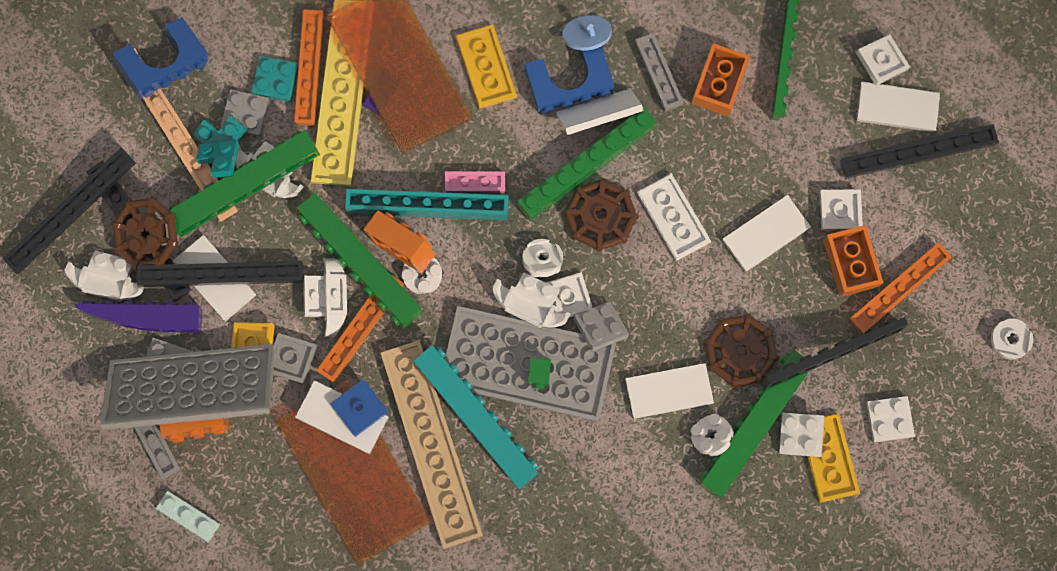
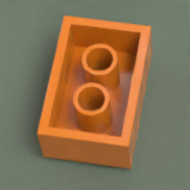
[691,43,750,117]
[363,211,436,274]
[823,225,884,297]
[159,418,230,443]

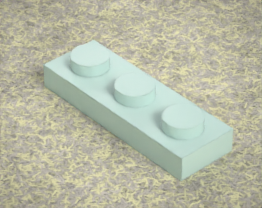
[156,491,221,542]

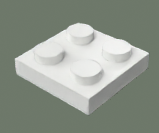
[856,35,910,85]
[819,190,863,231]
[866,396,915,443]
[779,413,824,457]

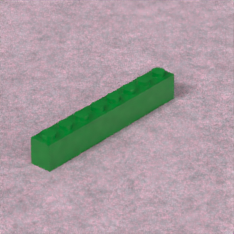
[517,107,657,222]
[169,130,321,237]
[297,193,422,329]
[699,350,808,499]

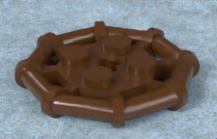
[563,178,639,252]
[111,196,179,271]
[703,313,779,388]

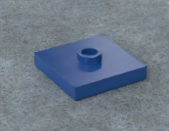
[330,379,389,437]

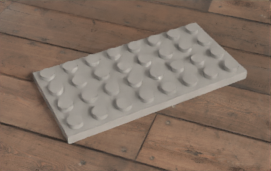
[445,306,616,422]
[100,344,275,430]

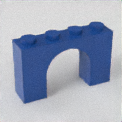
[113,17,208,99]
[524,46,614,114]

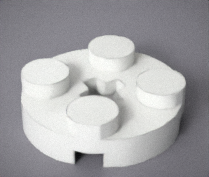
[522,239,563,277]
[402,258,442,294]
[990,319,1033,360]
[691,414,733,456]

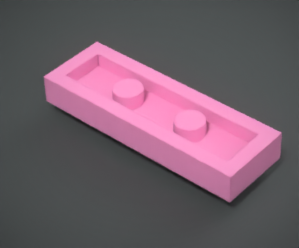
[445,171,505,193]

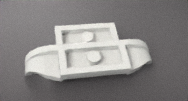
[235,141,304,198]
[64,251,145,302]
[303,258,347,337]
[493,273,571,328]

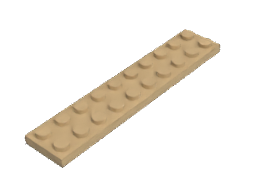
[381,340,483,549]

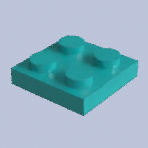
[251,56,299,102]

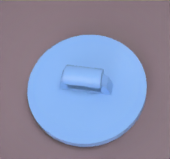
[563,15,612,50]

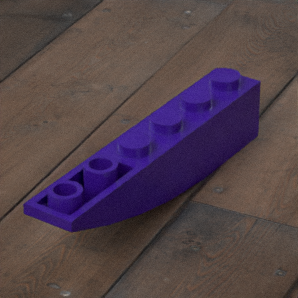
[75,301,202,333]

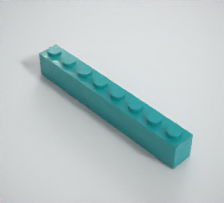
[345,189,509,221]
[414,345,539,489]

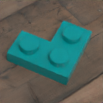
[193,116,248,144]
[196,140,240,178]

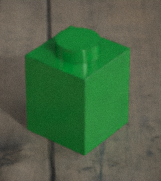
[528,358,551,390]

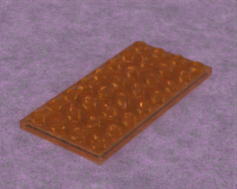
[327,0,472,154]
[277,380,431,565]

